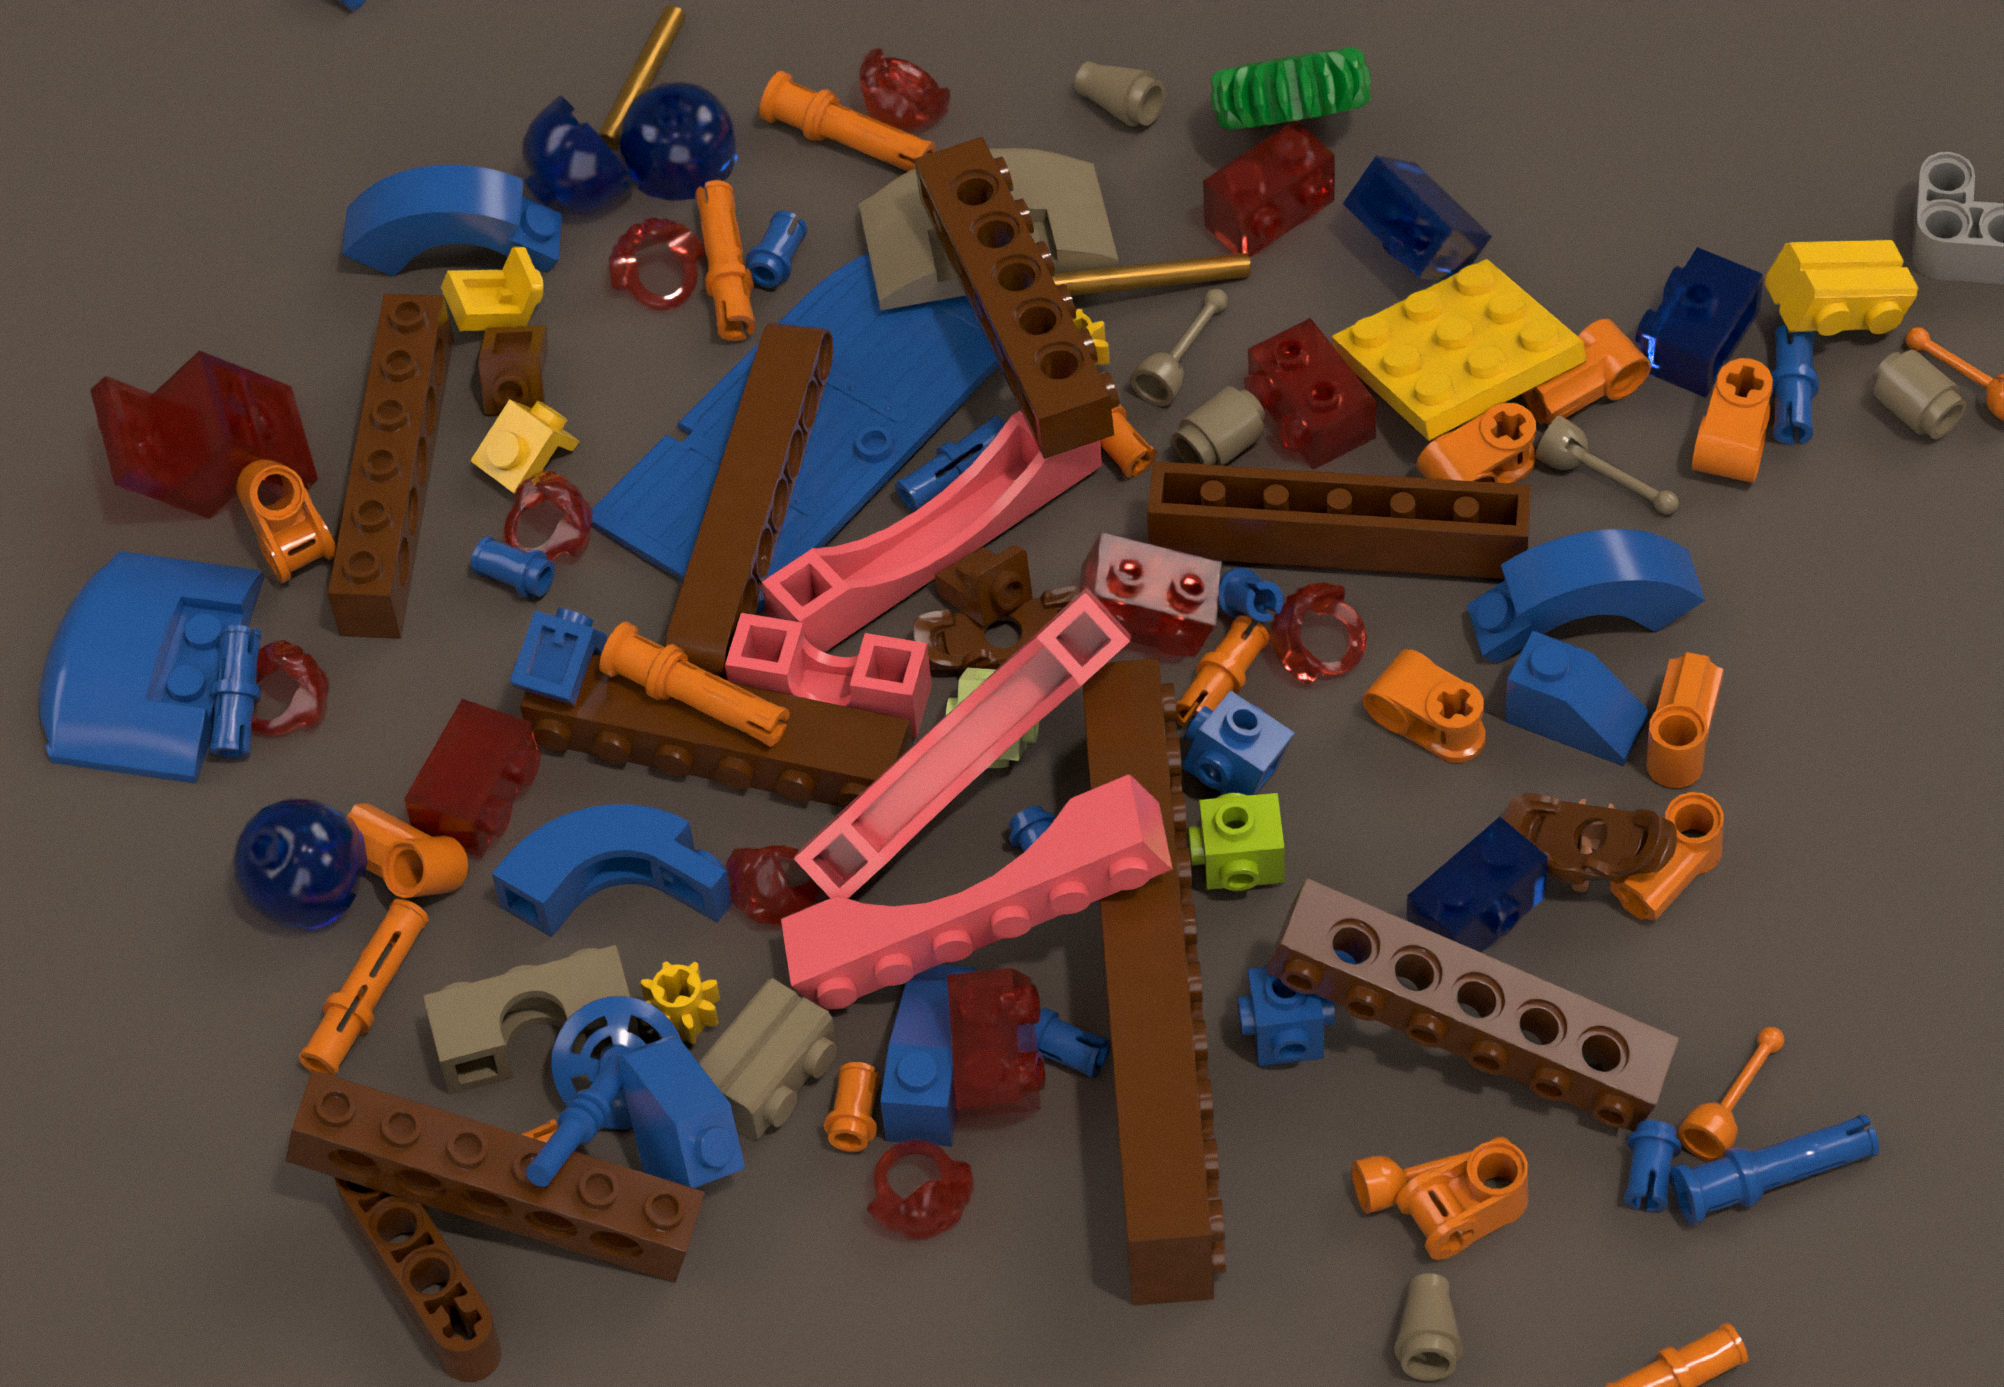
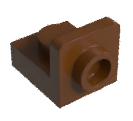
[478,325,549,415]
[934,545,1033,626]

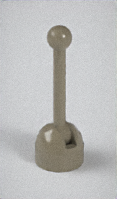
[1130,289,1228,407]
[1535,415,1679,515]

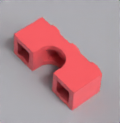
[725,613,932,738]

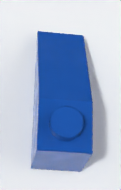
[880,965,977,1147]

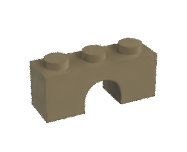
[423,945,640,1094]

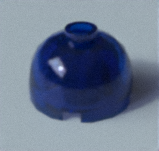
[619,81,738,201]
[522,95,636,215]
[233,798,367,931]

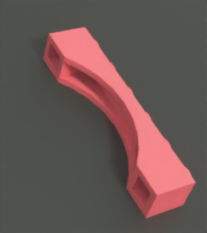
[762,410,1102,653]
[794,587,1131,898]
[781,774,1173,1011]

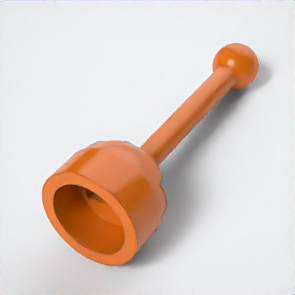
[1905,327,2004,422]
[1678,1027,1785,1162]
[1351,1136,1512,1214]

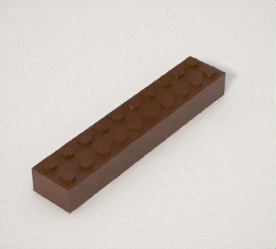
[1082,658,1226,1306]

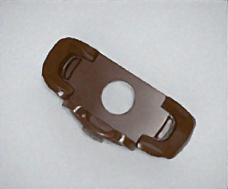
[912,585,1083,672]
[1500,793,1677,885]

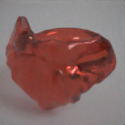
[859,48,951,132]
[608,218,705,311]
[504,470,593,561]
[1269,582,1367,684]
[251,640,330,736]
[726,845,821,926]
[866,1140,974,1240]

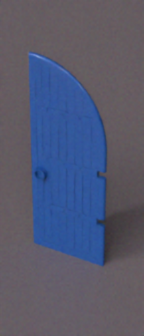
[583,252,999,615]

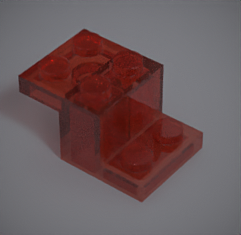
[90,350,318,519]

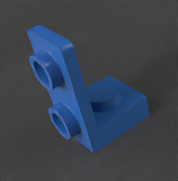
[510,608,608,706]

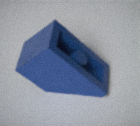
[1505,631,1649,767]
[616,1036,745,1188]

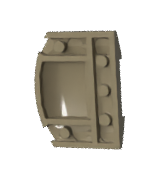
[859,148,1119,310]

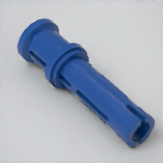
[1670,1114,1879,1225]

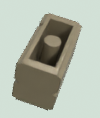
[699,978,837,1141]

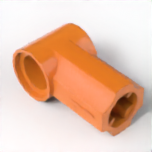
[1521,318,1651,425]
[1646,652,1724,788]
[1610,792,1724,922]
[334,803,468,898]

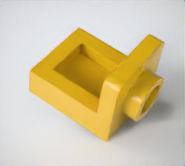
[441,247,543,331]
[470,399,580,497]

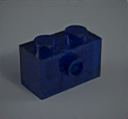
[1342,155,1492,281]
[1635,247,1764,398]
[1407,817,1548,953]

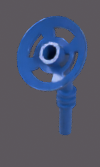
[526,996,681,1187]

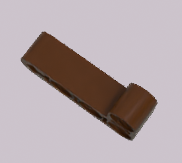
[334,1177,502,1382]

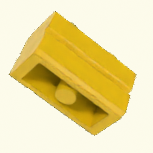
[1765,240,1918,336]

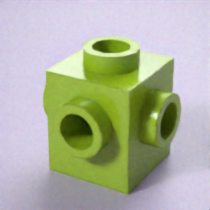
[1188,793,1285,891]

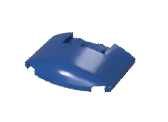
[39,551,265,784]

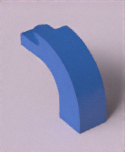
[342,165,562,277]
[1467,529,1706,664]
[492,804,733,938]

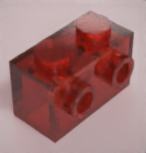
[1203,120,1335,257]
[1244,318,1376,470]
[1079,532,1221,657]
[404,699,541,858]
[947,968,1045,1116]

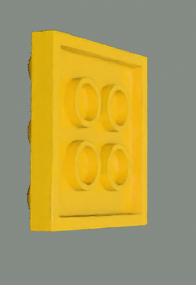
[1331,258,1587,441]

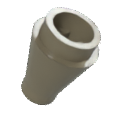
[1075,61,1166,127]
[1394,1273,1464,1381]

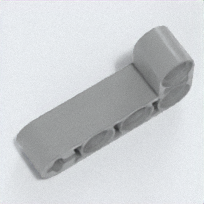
[1912,152,2004,285]

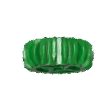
[1210,47,1372,130]

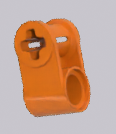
[1692,358,1773,483]
[1416,403,1536,484]
[236,459,336,584]
[1362,649,1486,763]
[1395,1140,1529,1260]

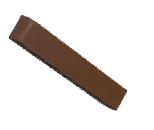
[664,323,833,681]

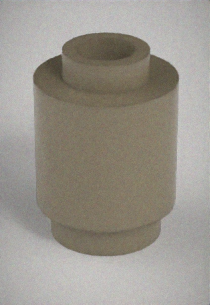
[1873,350,1967,439]
[1172,386,1265,466]

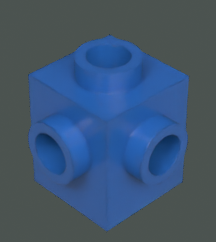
[1181,690,1295,796]
[1237,964,1335,1066]

